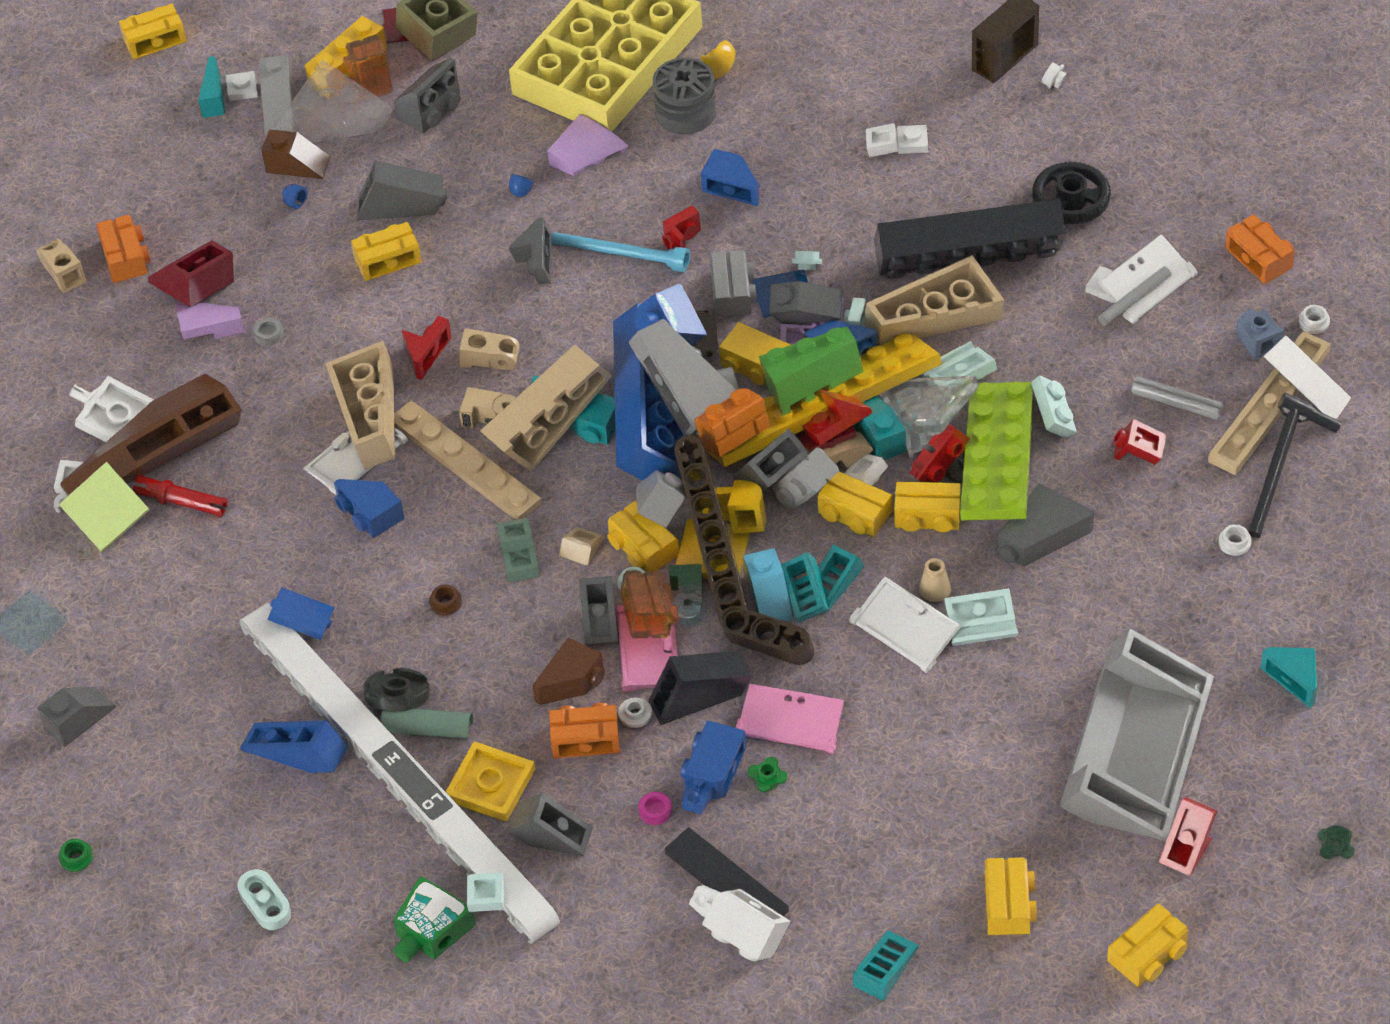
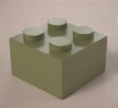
[395,0,478,61]

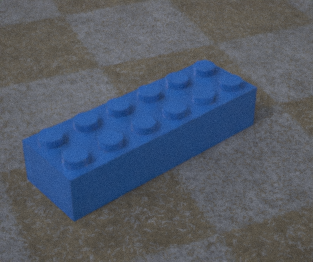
[613,303,684,481]

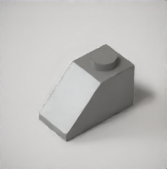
[636,470,686,528]

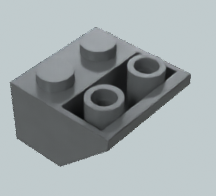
[394,58,461,133]

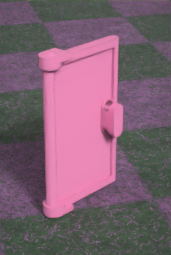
[615,605,678,692]
[736,684,844,754]

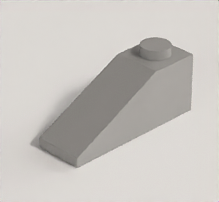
[259,55,295,139]

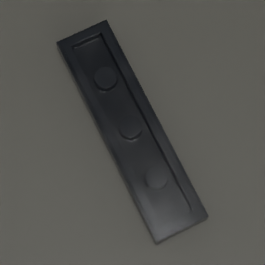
[665,827,789,917]

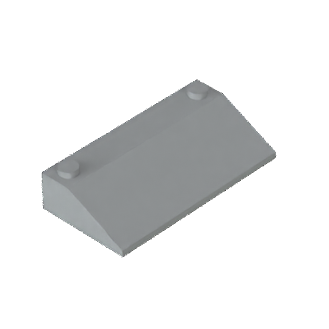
[1059,629,1214,841]

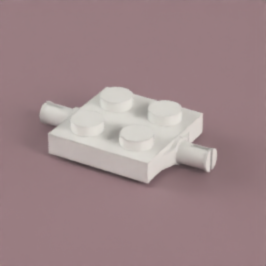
[69,376,154,442]

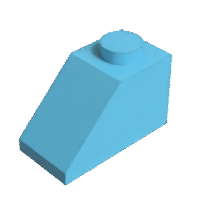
[743,548,794,622]

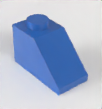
[701,149,759,206]

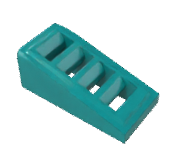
[198,56,226,118]
[800,544,864,613]
[780,552,828,623]
[853,930,918,1001]

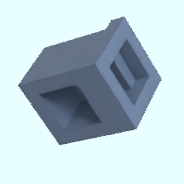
[1236,310,1284,360]

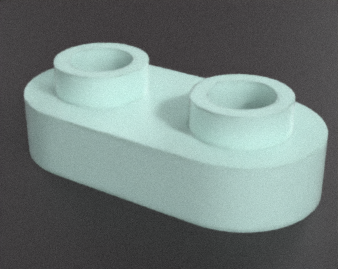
[237,869,291,930]

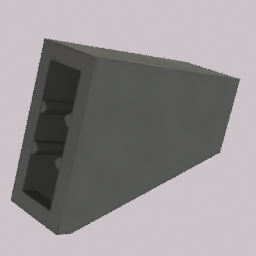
[357,160,447,221]
[997,483,1094,567]

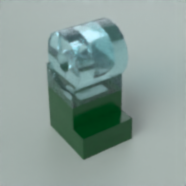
[669,564,703,628]

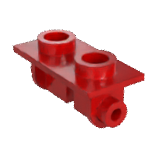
[909,422,970,483]

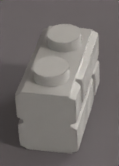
[709,250,757,317]
[772,448,839,509]

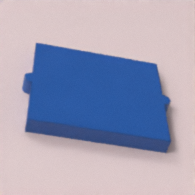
[267,587,335,640]

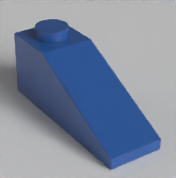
[240,721,348,773]

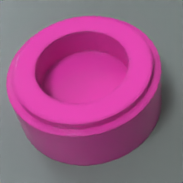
[638,792,673,825]

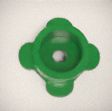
[748,757,788,792]

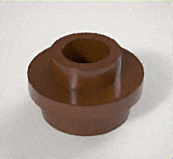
[429,584,462,616]

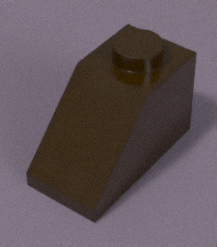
[693,309,718,358]

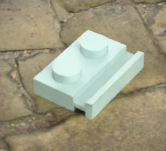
[920,341,997,397]
[944,588,1018,646]

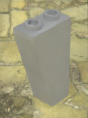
[628,319,736,437]

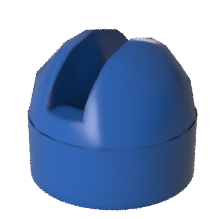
[509,173,534,197]
[282,184,308,210]

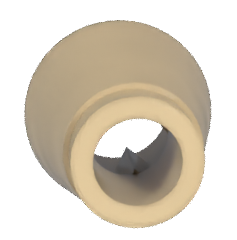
[919,558,951,602]

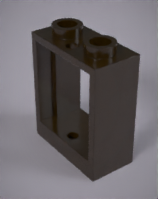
[972,0,1040,83]

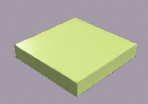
[59,462,150,552]

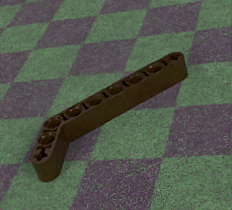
[674,435,815,665]

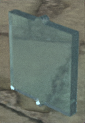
[0,590,68,655]

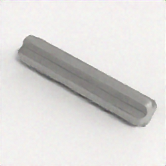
[1132,376,1223,420]

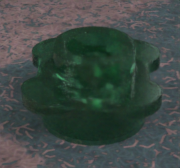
[1318,825,1355,859]

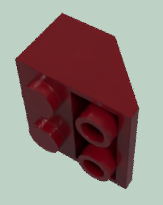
[148,240,234,307]

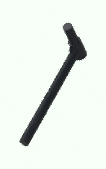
[1248,392,1341,538]

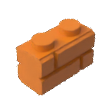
[1225,214,1295,284]
[96,215,151,283]
[695,388,770,458]
[549,702,620,759]

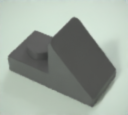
[509,218,552,284]
[579,576,618,645]

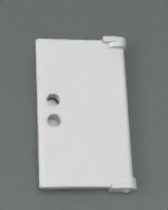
[1098,235,1198,325]
[303,429,408,495]
[849,577,960,673]

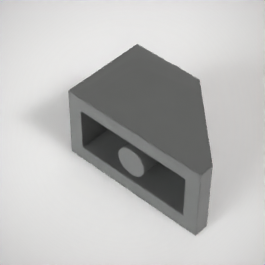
[769,281,842,325]
[732,428,809,492]
[37,687,116,747]
[508,792,593,856]

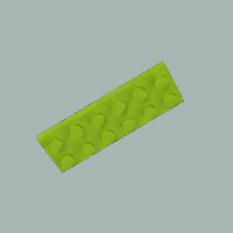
[960,382,1034,520]

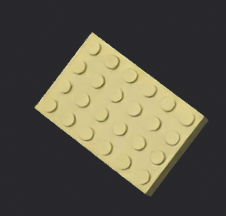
[509,0,702,132]

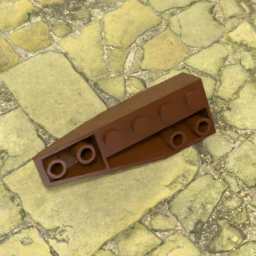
[60,374,242,496]

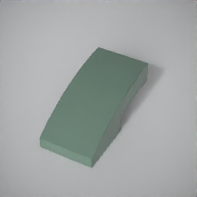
[497,518,540,582]

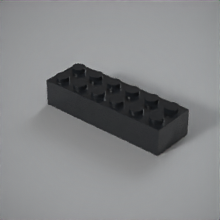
[874,199,1066,279]

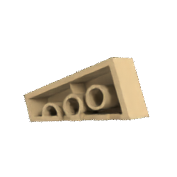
[864,255,1004,346]
[325,341,395,470]
[480,344,612,471]

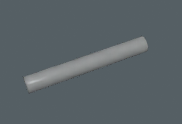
[1098,266,1171,326]

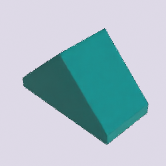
[1261,647,1317,708]

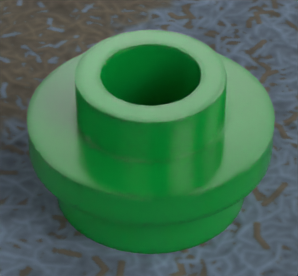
[59,839,93,872]

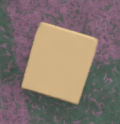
[559,527,605,566]

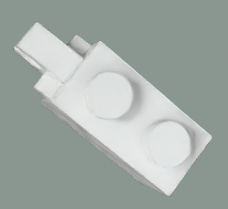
[689,885,790,961]

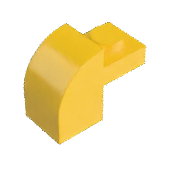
[702,480,767,534]

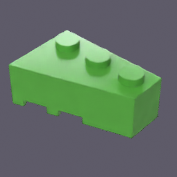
[759,326,864,415]

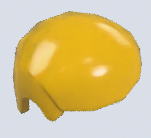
[701,40,736,81]

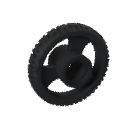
[1032,161,1111,225]

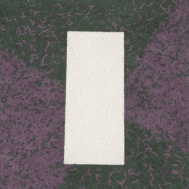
[1264,336,1351,419]

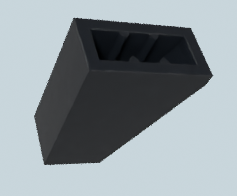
[648,651,752,726]

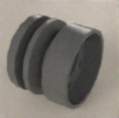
[653,58,716,134]

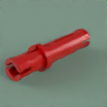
[133,474,228,518]

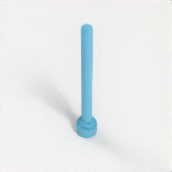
[552,232,690,273]

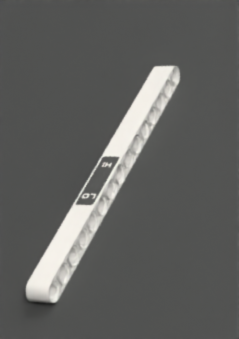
[239,603,560,944]

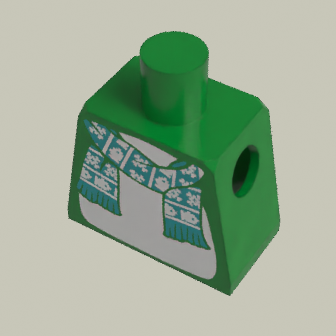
[393,876,476,963]

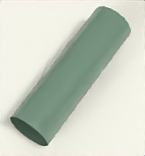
[381,708,473,739]

